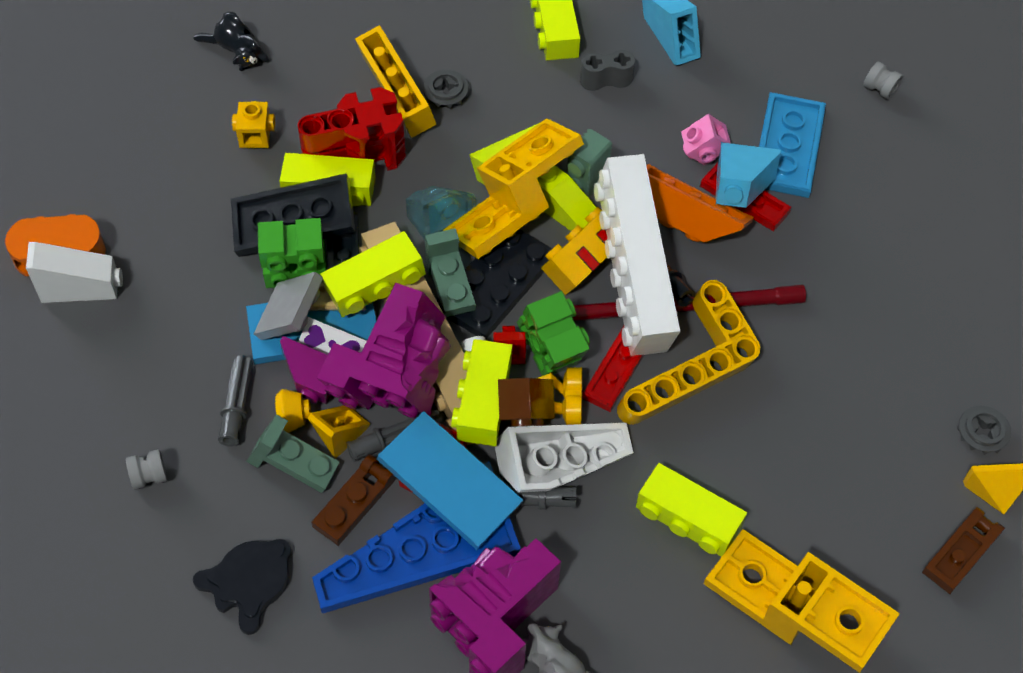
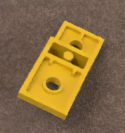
[443,118,584,259]
[703,529,900,673]

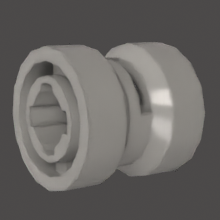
[863,61,903,100]
[126,449,167,490]

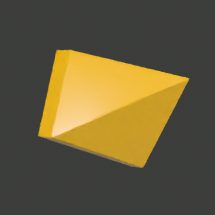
[308,405,370,459]
[963,463,1023,514]

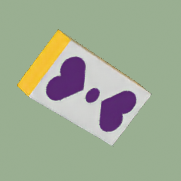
[298,317,367,355]

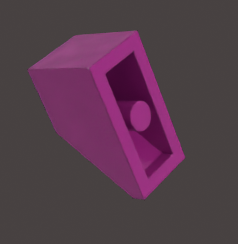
[280,336,331,404]

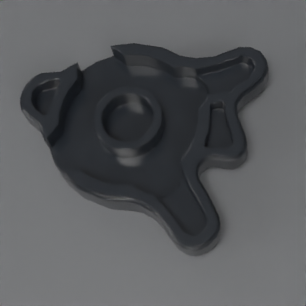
[193,539,291,635]

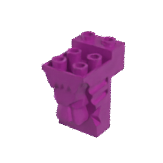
[317,283,451,419]
[429,538,561,673]

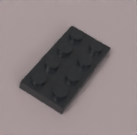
[231,173,355,257]
[437,229,552,339]

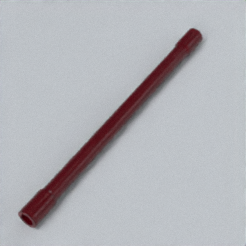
[572,285,806,321]

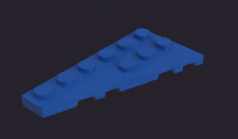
[312,461,521,614]

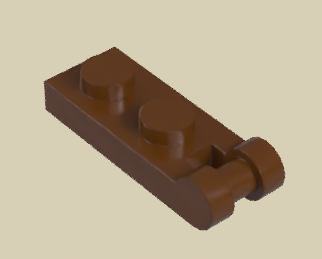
[311,454,396,546]
[922,507,1005,594]

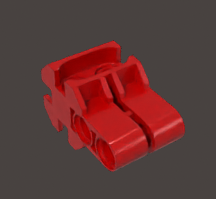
[298,87,406,171]

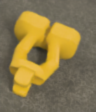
[538,367,583,425]

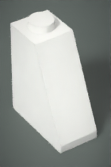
[26,242,123,303]

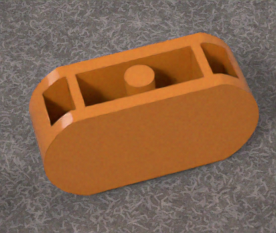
[5,214,106,277]

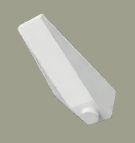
[494,423,634,493]

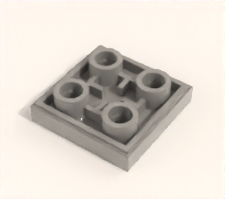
[254,272,323,340]

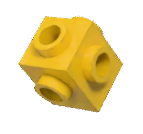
[232,101,275,148]

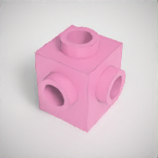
[681,114,731,165]

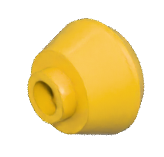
[275,389,311,433]

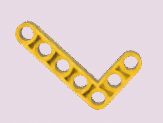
[617,280,760,425]

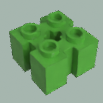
[258,218,327,288]
[517,291,590,376]

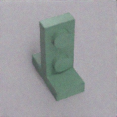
[425,228,476,317]
[246,414,339,493]

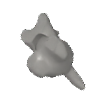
[522,623,590,673]

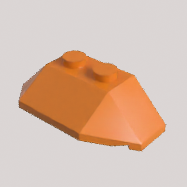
[646,164,754,243]

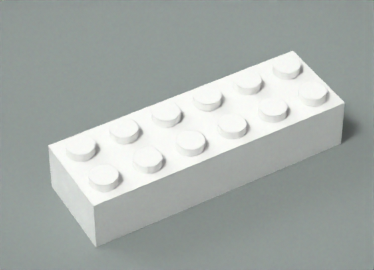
[594,154,681,357]

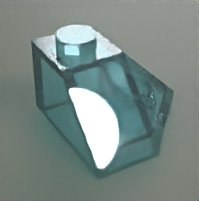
[406,186,476,240]

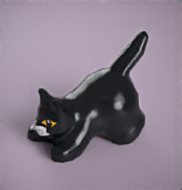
[193,12,269,71]

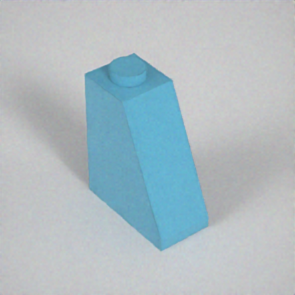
[642,0,701,66]
[716,142,781,208]

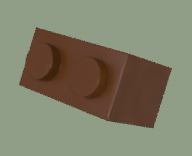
[498,378,555,426]

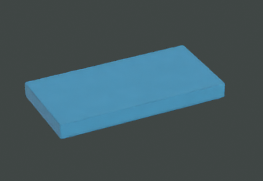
[759,92,826,198]
[246,302,376,365]
[377,411,523,550]

